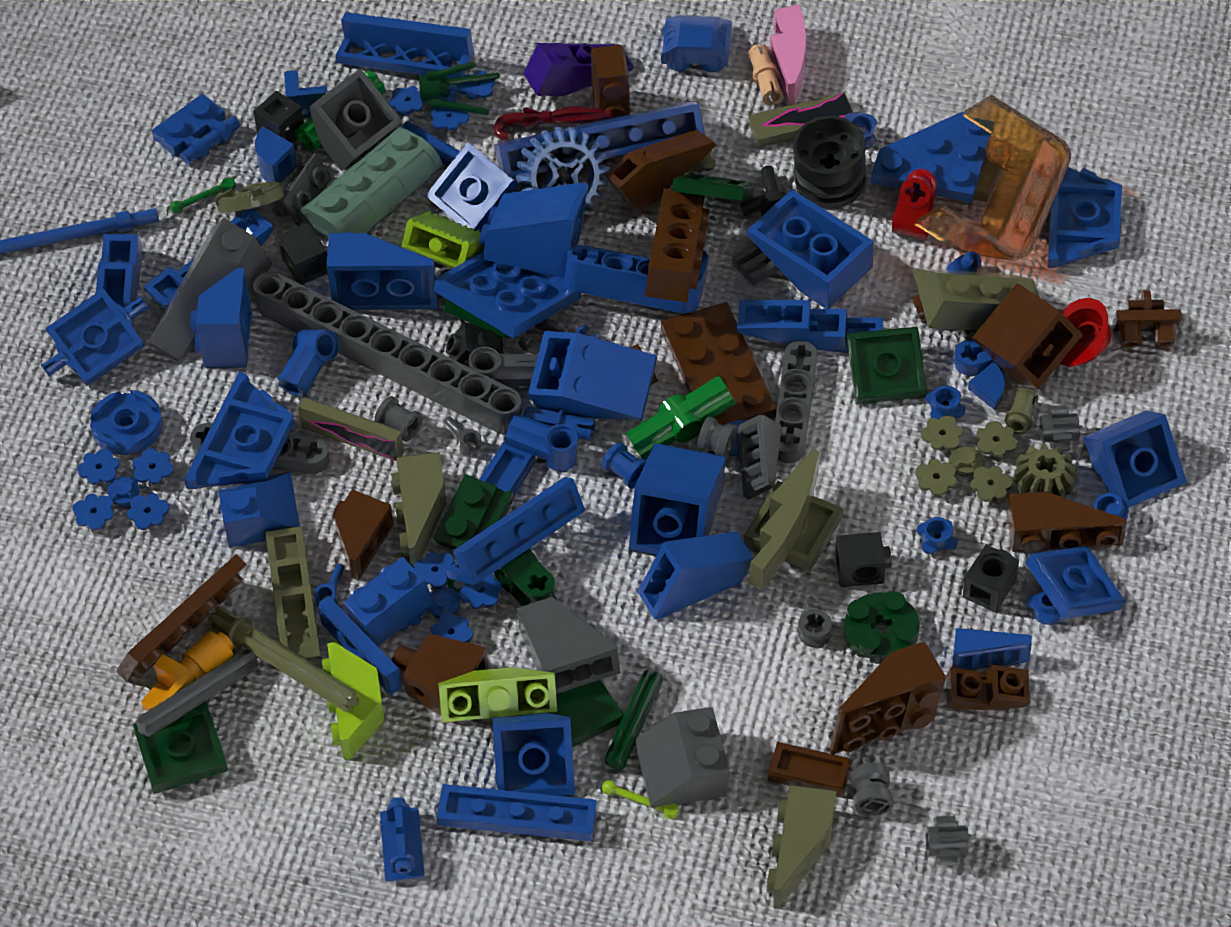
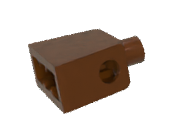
[392,634,489,724]

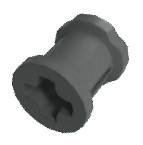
[374,396,423,442]

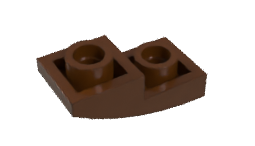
[946,665,1030,710]

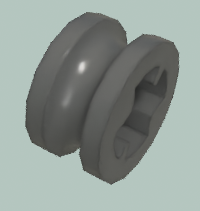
[798,609,832,647]

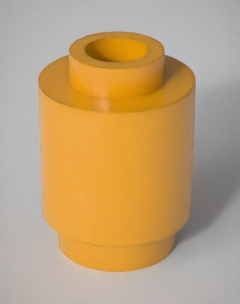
[179,631,234,680]

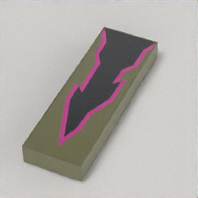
[748,92,854,148]
[298,398,404,462]

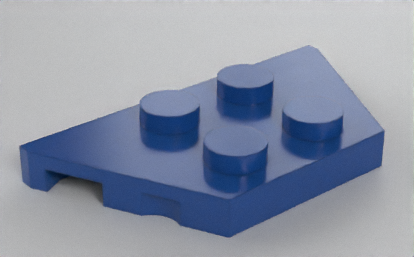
[1047,156,1122,268]
[184,372,295,489]

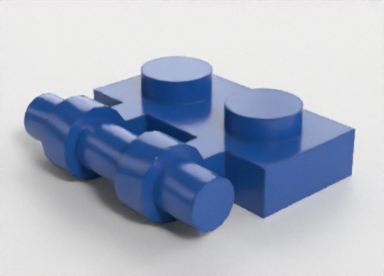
[151,93,240,165]

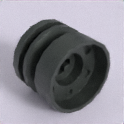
[793,115,866,209]

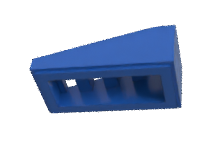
[952,628,1032,670]

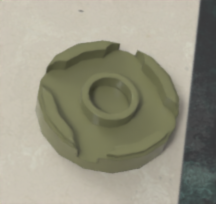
[215,181,284,212]

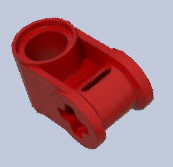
[891,169,937,240]

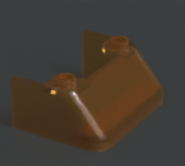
[915,94,1071,261]

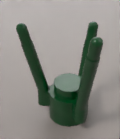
[419,61,501,115]

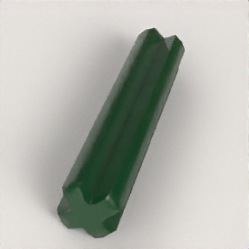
[605,669,663,770]

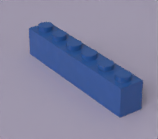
[494,102,705,179]

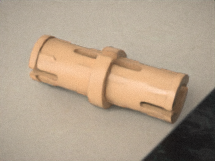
[748,44,784,106]

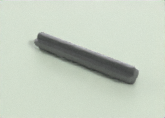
[136,650,259,737]

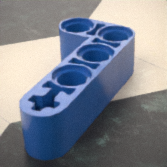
[564,245,709,313]

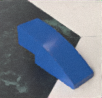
[96,234,143,308]

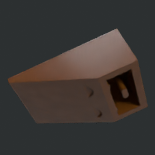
[829,641,946,755]

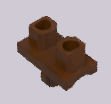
[1112,289,1182,348]

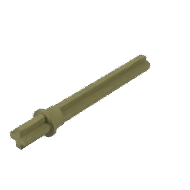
[208,607,359,712]

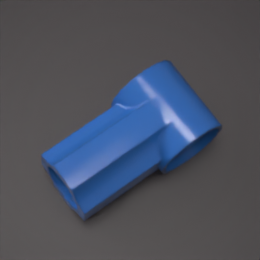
[278,329,340,398]
[505,414,578,472]

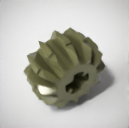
[1014,442,1077,498]

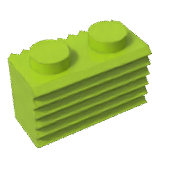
[401,210,484,269]

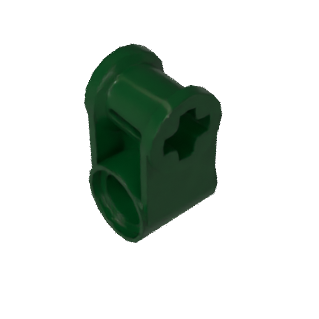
[494,549,557,606]

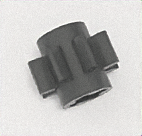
[1039,405,1080,450]
[925,816,969,866]

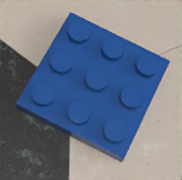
[432,251,581,338]

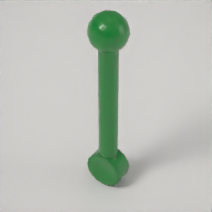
[170,177,235,214]

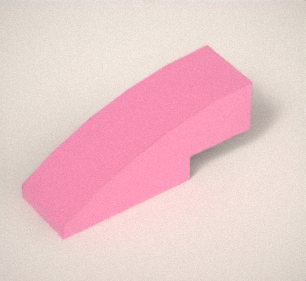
[770,4,806,106]

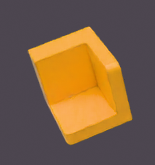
[141,654,196,711]

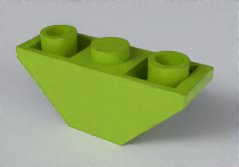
[322,642,385,760]
[438,667,557,723]

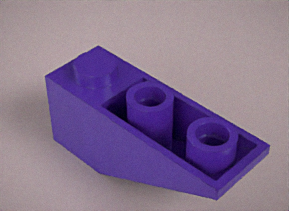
[523,43,634,96]

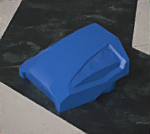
[661,15,732,73]

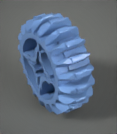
[516,127,609,210]

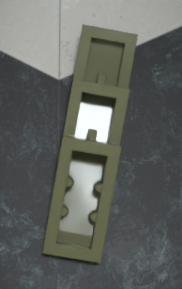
[750,448,819,590]
[265,526,321,660]

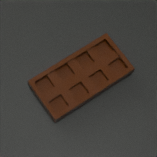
[661,302,777,425]
[116,554,247,681]

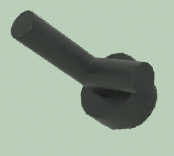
[740,166,787,217]

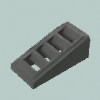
[738,415,782,499]

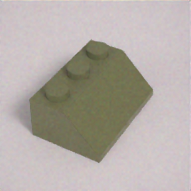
[913,268,1039,331]

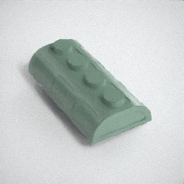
[299,127,443,237]

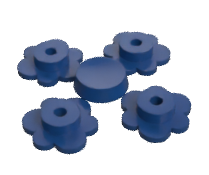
[389,58,495,131]
[72,448,174,530]
[398,552,502,643]

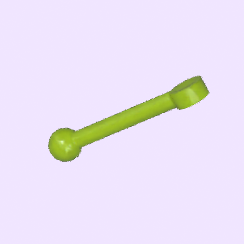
[602,780,679,819]

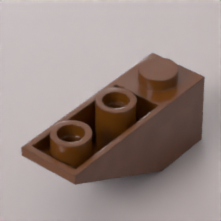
[604,129,717,214]
[1007,492,1127,553]

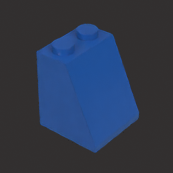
[479,183,589,278]
[629,443,726,555]

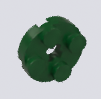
[844,591,920,664]

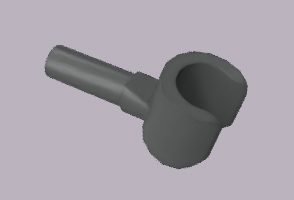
[444,416,481,456]

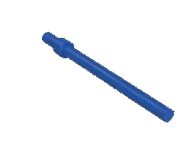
[0,208,159,254]

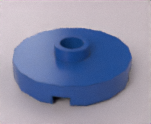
[90,390,163,455]

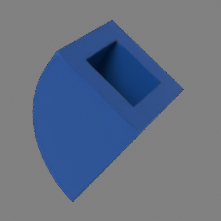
[255,127,298,183]

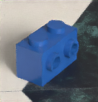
[343,557,434,646]

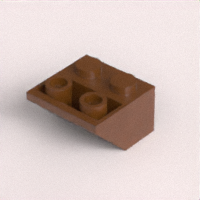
[972,284,1083,389]

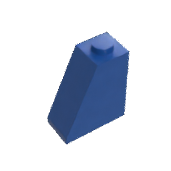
[637,531,754,620]

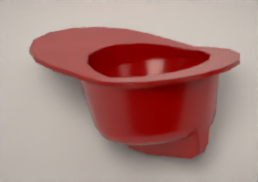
[1060,298,1112,367]

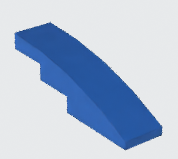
[737,300,884,353]

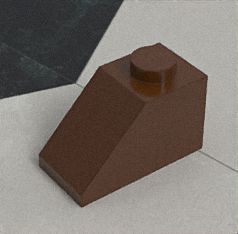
[333,489,394,581]

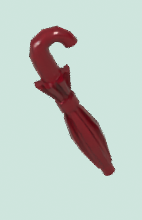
[493,106,612,141]

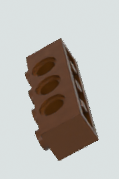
[645,189,710,303]

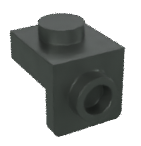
[446,322,503,364]

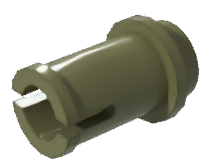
[1004,388,1038,434]

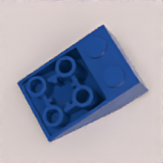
[528,331,657,421]

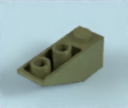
[391,452,447,568]
[767,785,836,909]

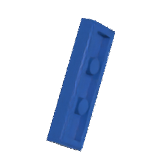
[318,596,401,695]

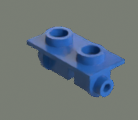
[380,797,425,882]

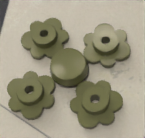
[915,416,1017,502]

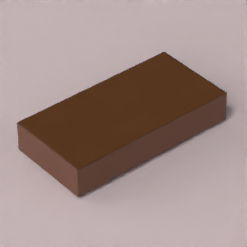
[767,742,852,798]

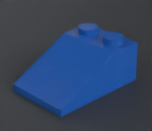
[747,189,873,309]
[326,232,438,310]

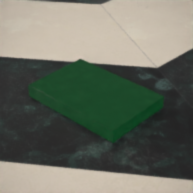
[672,174,755,200]

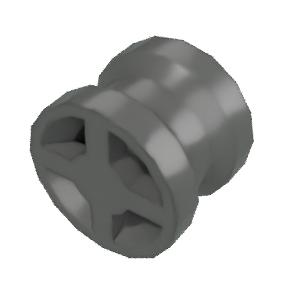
[697,416,737,459]

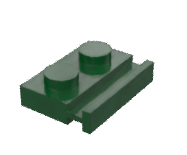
[433,474,515,550]

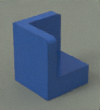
[284,70,328,118]

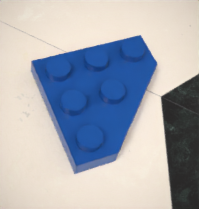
[871,111,996,203]

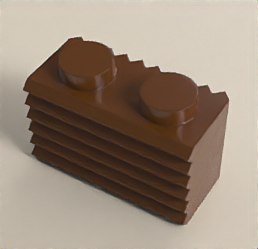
[591,45,631,122]

